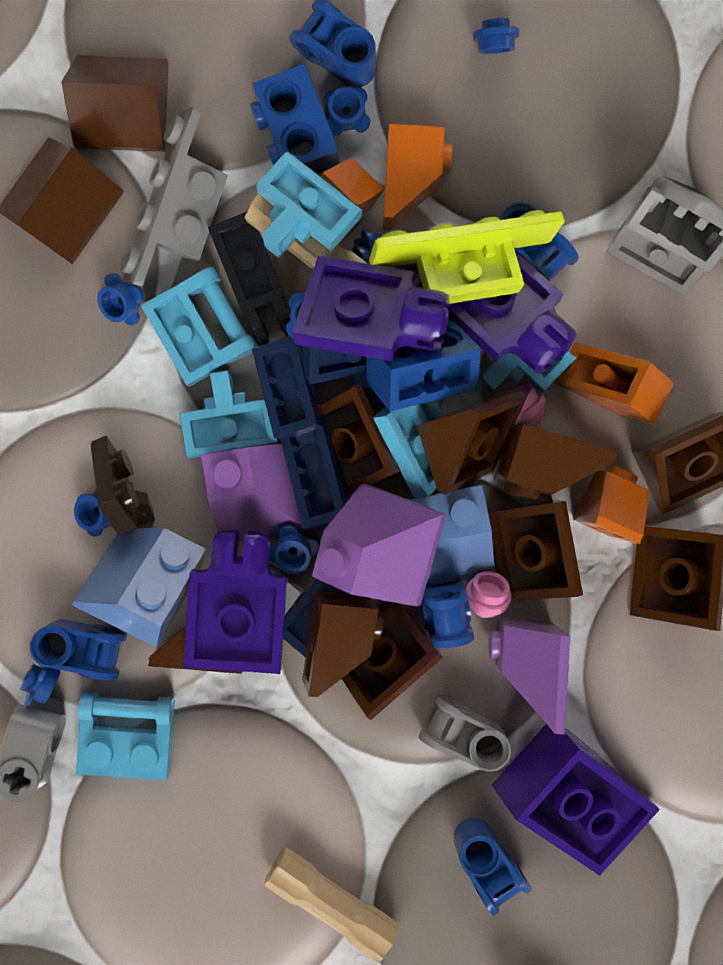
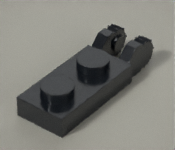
[208,211,291,346]

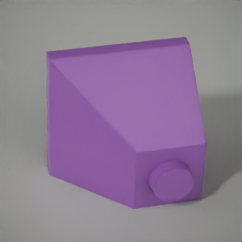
[201,444,312,542]
[312,484,446,606]
[489,619,570,734]

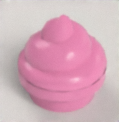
[504,383,546,428]
[466,571,512,618]

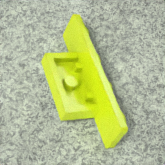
[369,210,565,304]

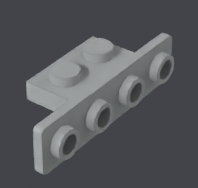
[120,107,228,287]

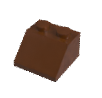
[494,423,618,500]

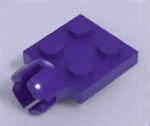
[444,251,577,374]
[293,256,450,361]
[184,530,288,674]

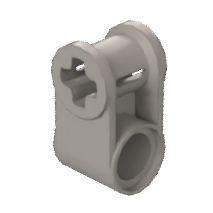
[418,695,511,772]
[0,704,66,802]

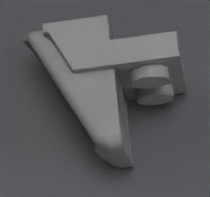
[606,177,723,296]

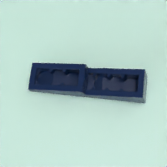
[252,336,351,529]

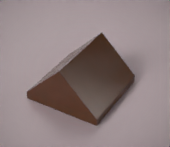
[61,55,169,152]
[0,137,124,265]
[321,384,400,494]
[417,390,528,495]
[632,412,723,514]
[488,500,583,601]
[630,526,723,631]
[342,601,443,720]

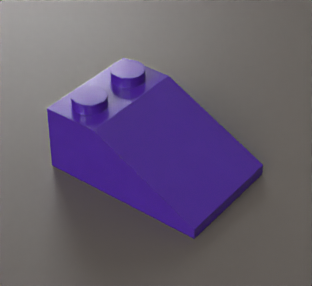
[492,724,660,876]

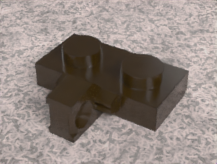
[90,435,155,535]

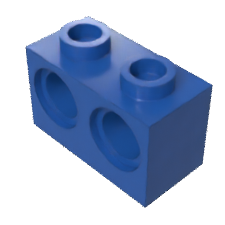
[250,63,340,174]
[366,321,481,411]

